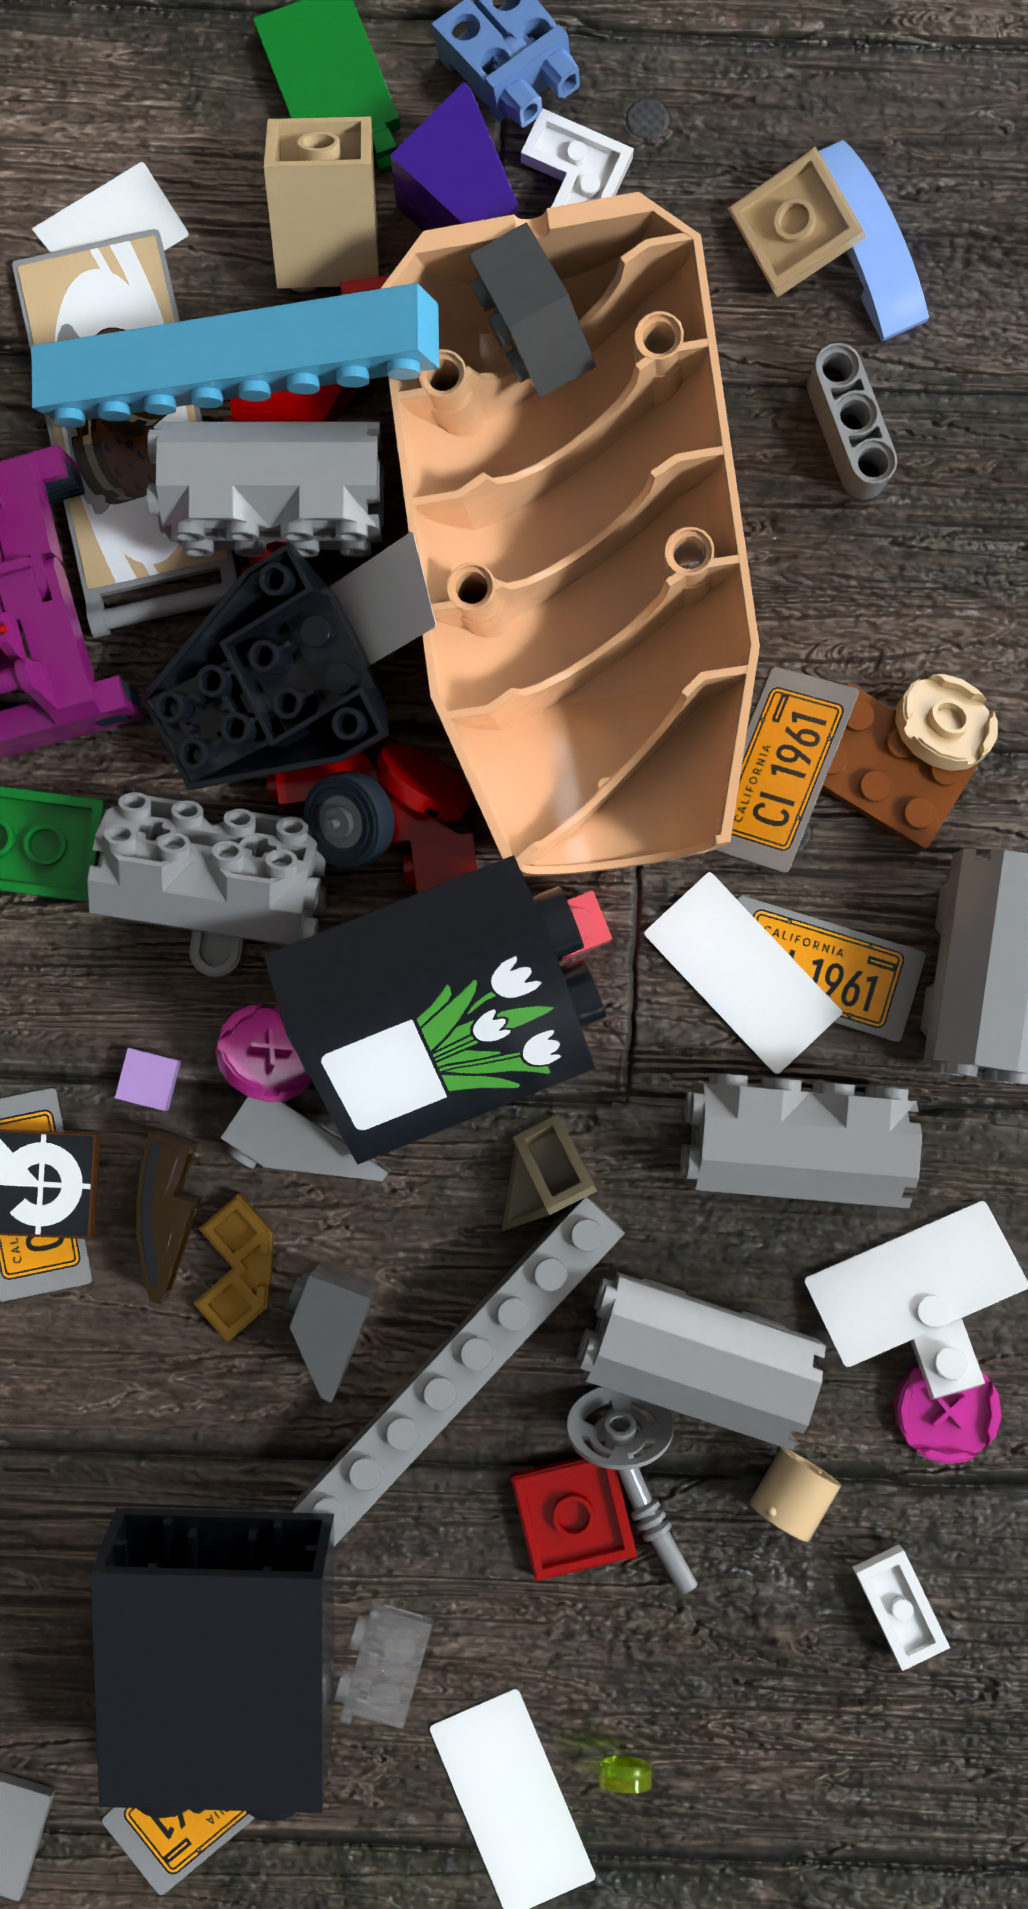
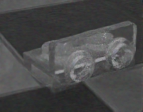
[334,1601,433,1729]

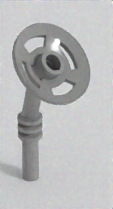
[567,1387,698,1595]

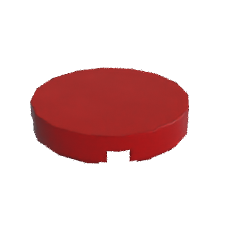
[373,744,473,822]

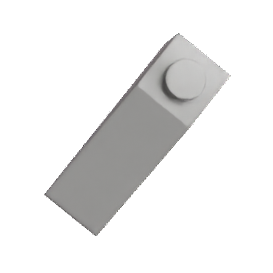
[221,1097,391,1181]

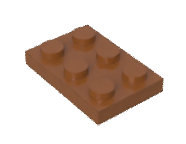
[821,682,979,852]

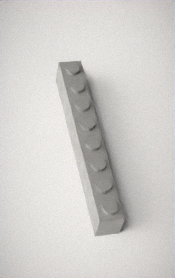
[292,1196,625,1546]

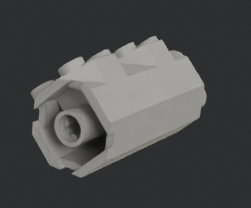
[147,422,385,557]
[87,792,329,946]
[920,849,1028,1085]
[680,1073,922,1208]
[577,1272,826,1450]

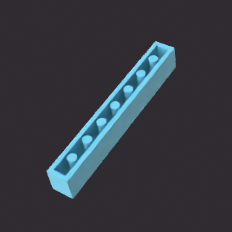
[31,283,439,428]

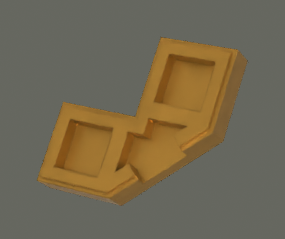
[193,1193,275,1343]

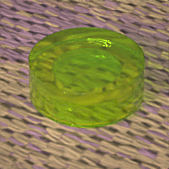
[598,1756,652,1793]

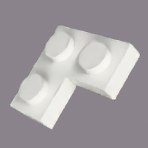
[521,108,634,207]

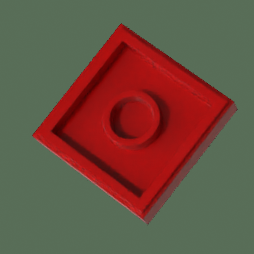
[510,1452,637,1582]

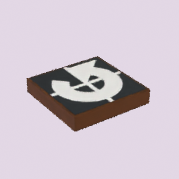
[0,1129,101,1239]

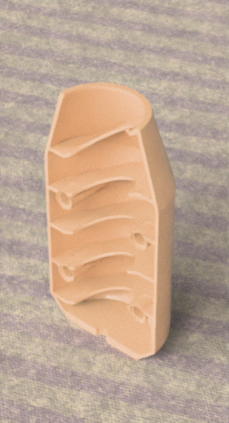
[381,192,760,876]

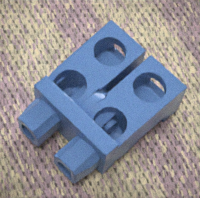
[431,0,580,128]

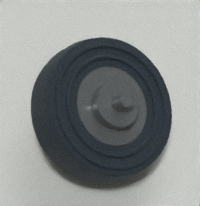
[303,771,395,868]

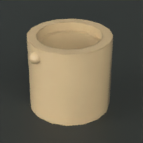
[749,1447,841,1542]

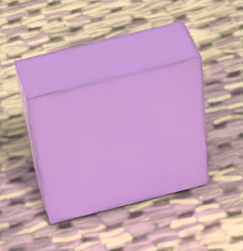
[115,1048,181,1111]

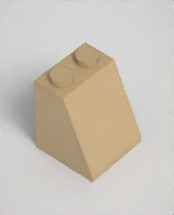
[264,116,379,292]

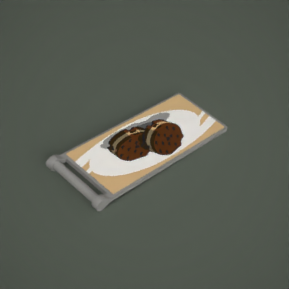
[12,229,239,638]

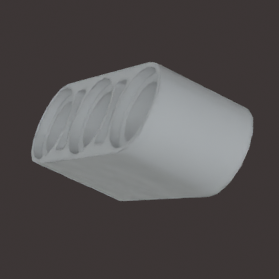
[807,343,897,500]

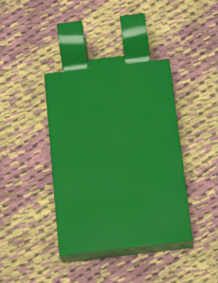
[253,0,401,175]
[0,786,106,903]

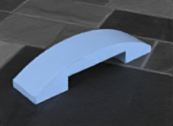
[818,140,929,342]

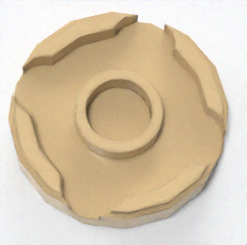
[895,674,998,771]

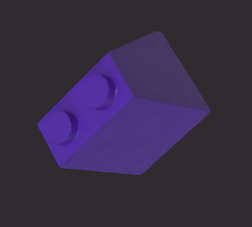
[390,82,518,231]

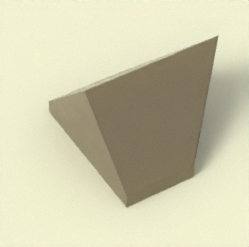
[501,1114,597,1232]

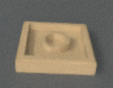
[727,146,866,297]

